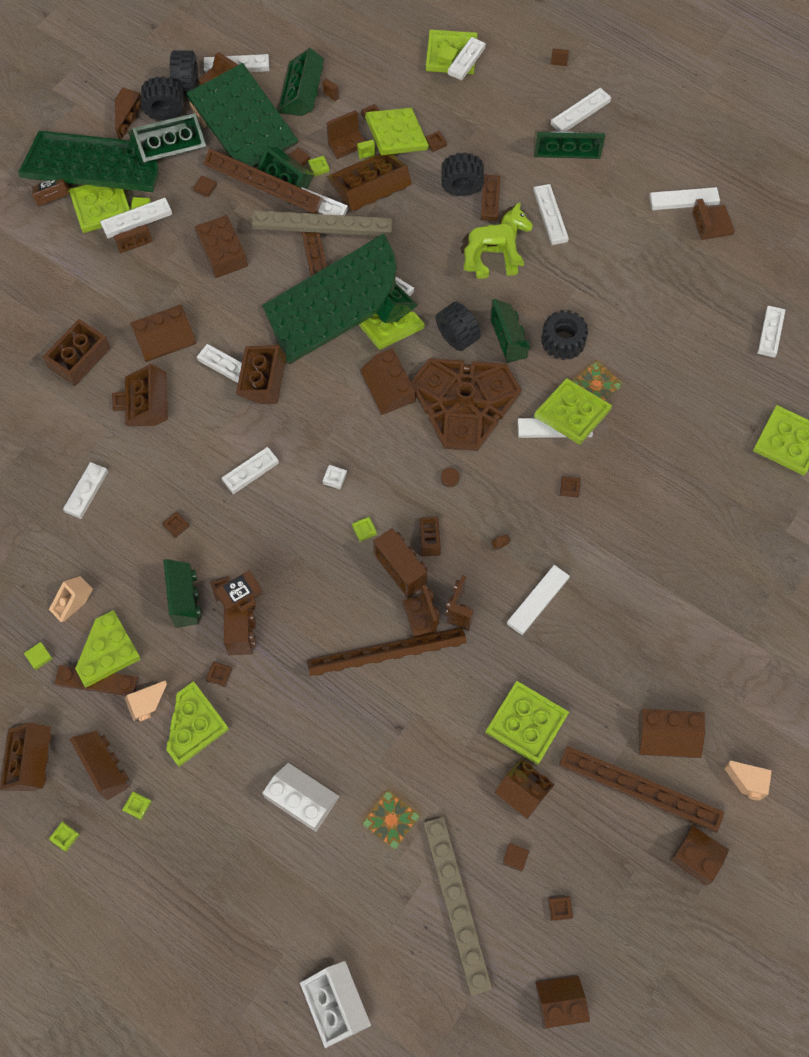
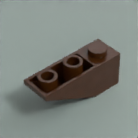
[115,87,142,139]

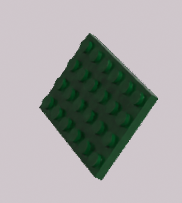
[187,63,298,168]

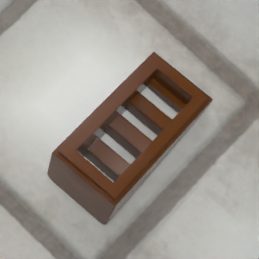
[419,516,441,557]

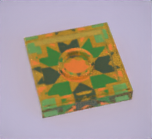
[572,360,623,401]
[362,790,421,850]

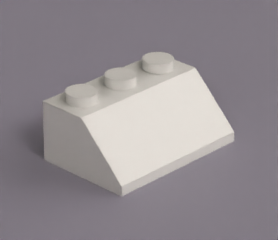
[262,763,340,832]
[300,961,371,1048]

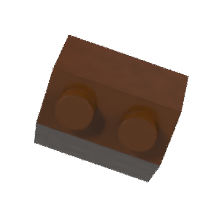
[670,825,729,886]
[535,976,590,1029]

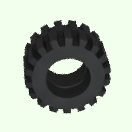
[169,50,198,94]
[141,76,183,121]
[441,152,484,196]
[435,301,481,351]
[541,310,588,360]

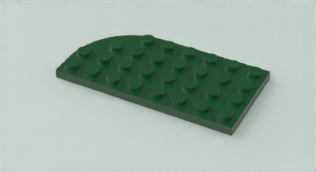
[18,130,159,192]
[262,233,398,364]

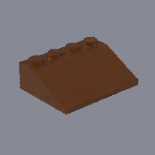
[327,153,412,211]

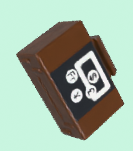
[32,179,69,206]
[215,570,263,614]

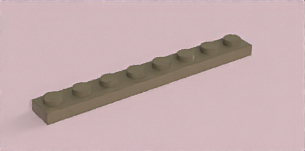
[252,210,392,237]
[423,817,492,996]

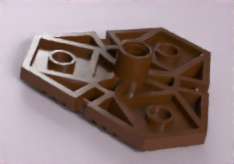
[411,358,522,451]

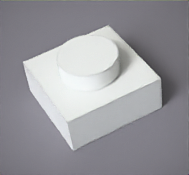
[323,465,347,490]

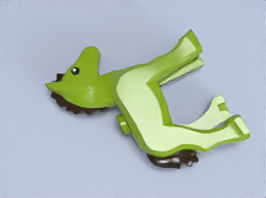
[460,202,533,279]

